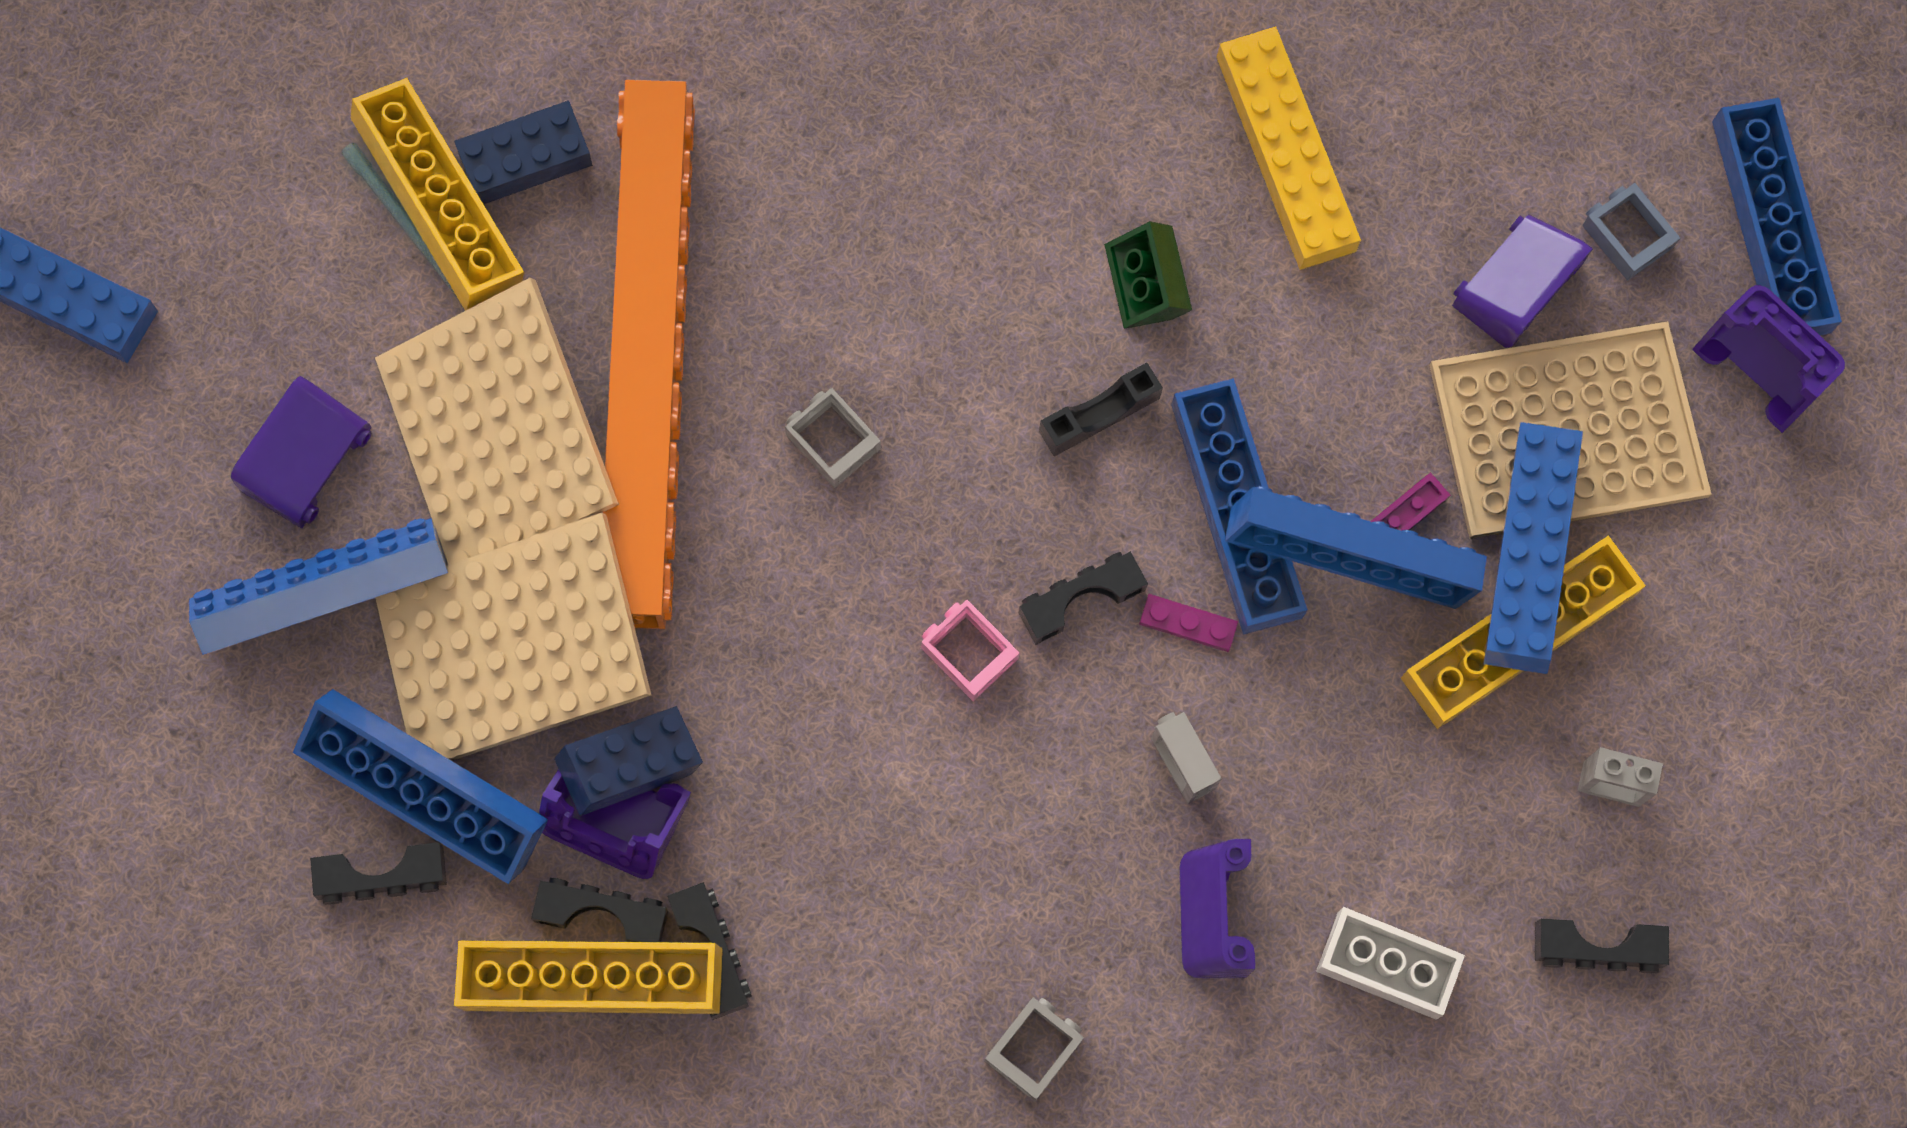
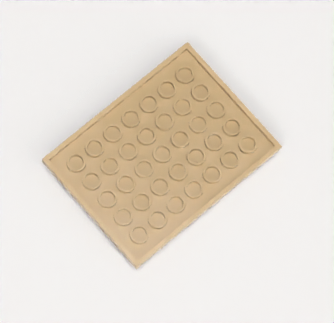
[375,278,619,565]
[1429,321,1712,539]
[375,513,651,761]

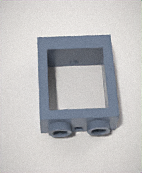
[1582,183,1681,281]

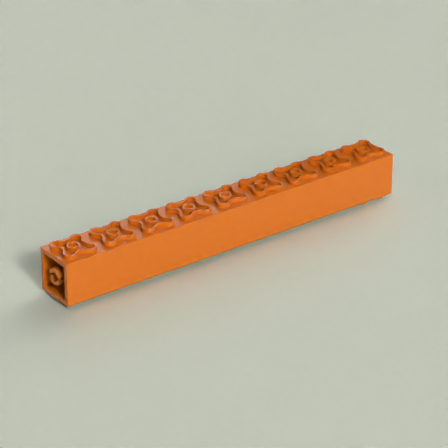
[603,80,695,629]

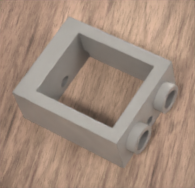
[785,388,881,488]
[1151,712,1222,804]
[1578,747,1663,807]
[984,997,1084,1102]

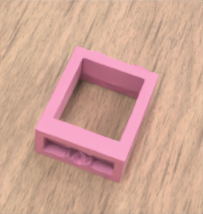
[921,600,1019,701]

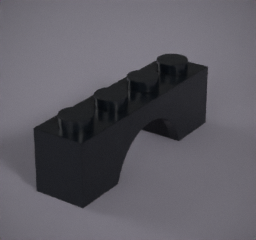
[1039,363,1163,457]
[1018,551,1148,645]
[310,842,447,905]
[531,878,668,942]
[667,882,752,1020]
[1535,918,1669,973]

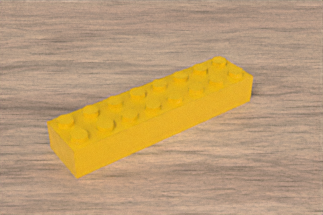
[1216,26,1361,270]
[350,78,524,311]
[1401,535,1646,729]
[454,941,722,1014]

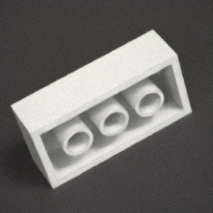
[1316,907,1465,1020]

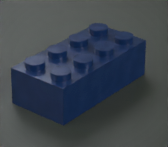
[454,100,593,205]
[554,706,703,816]

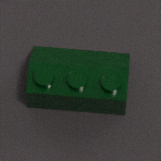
[1104,221,1192,329]

